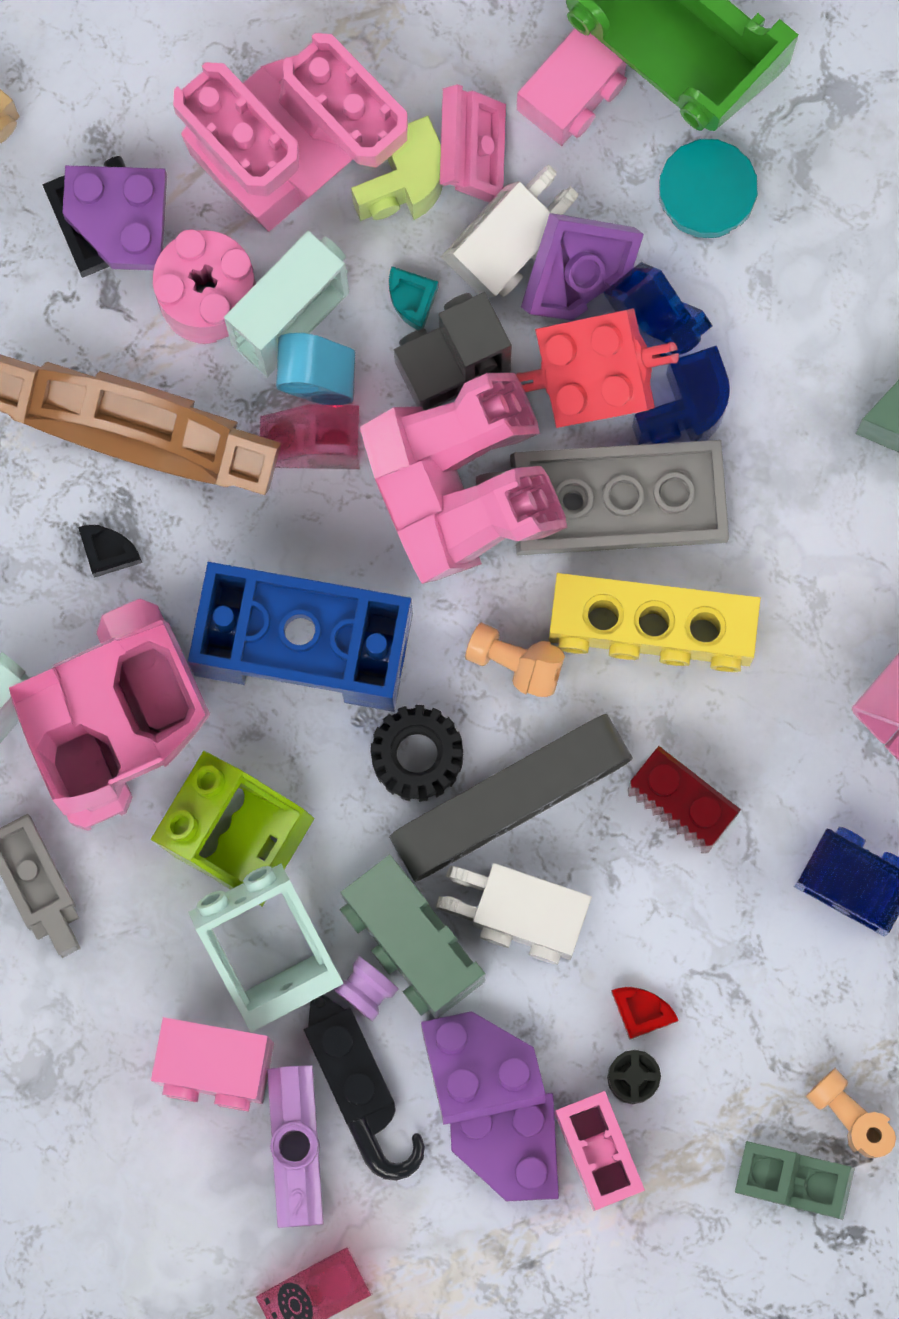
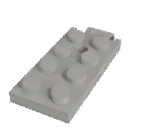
[476,440,729,555]

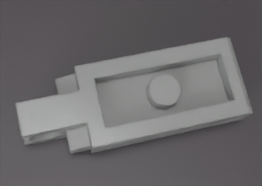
[0,814,81,958]

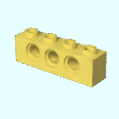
[548,573,761,672]

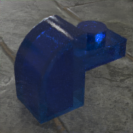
[603,262,713,356]
[632,345,730,445]

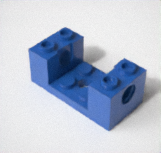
[188,562,413,712]

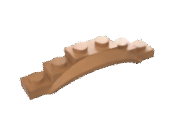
[0,354,281,495]

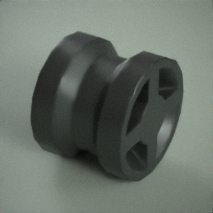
[607,1050,661,1104]

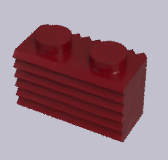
[628,746,741,854]

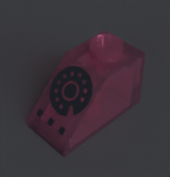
[256,1247,373,1319]

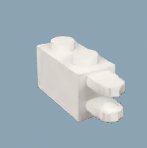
[441,164,578,298]
[435,863,592,965]

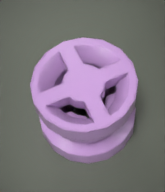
[333,956,399,1022]

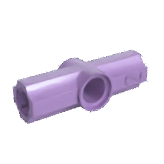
[267,1065,324,1228]

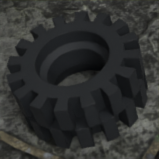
[370,705,463,802]

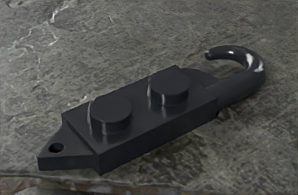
[303,995,425,1181]

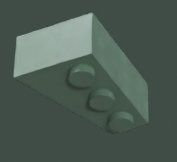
[339,854,485,1019]

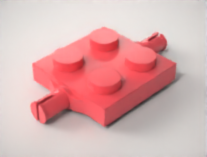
[516,308,679,428]

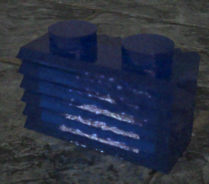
[793,827,899,937]

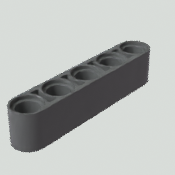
[389,714,633,882]

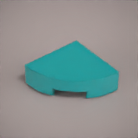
[389,266,439,330]

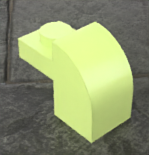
[351,116,443,221]

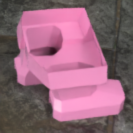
[173,33,408,232]
[360,373,567,584]
[9,599,210,831]

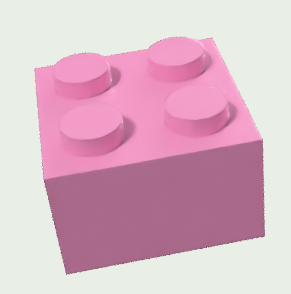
[151,1017,274,1112]

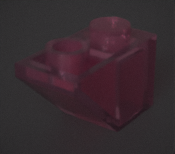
[260,404,361,469]

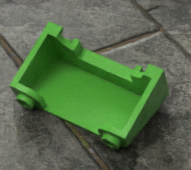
[566,0,799,131]

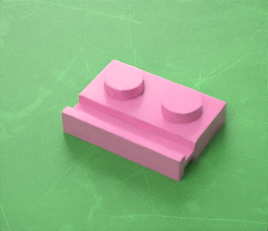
[440,84,506,202]

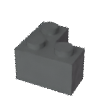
[394,292,512,411]

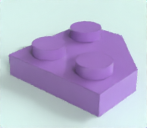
[63,165,167,271]
[521,213,644,321]
[421,1011,546,1125]
[450,1093,559,1202]

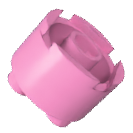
[153,229,256,344]

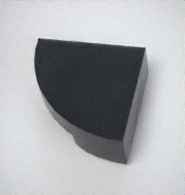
[78,525,142,578]

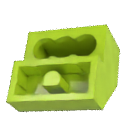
[150,751,315,907]

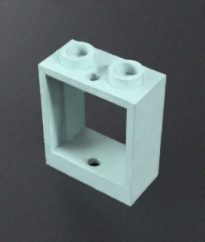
[224,231,349,378]
[188,864,344,1032]

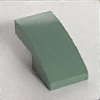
[735,1141,855,1220]

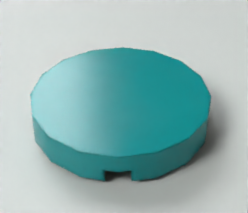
[659,139,758,238]

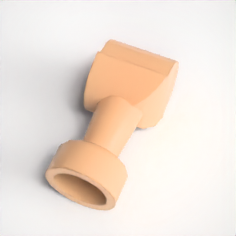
[465,622,565,697]
[805,1068,896,1158]

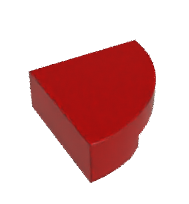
[611,987,679,1040]

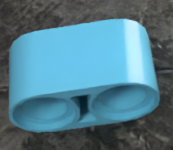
[276,333,355,405]

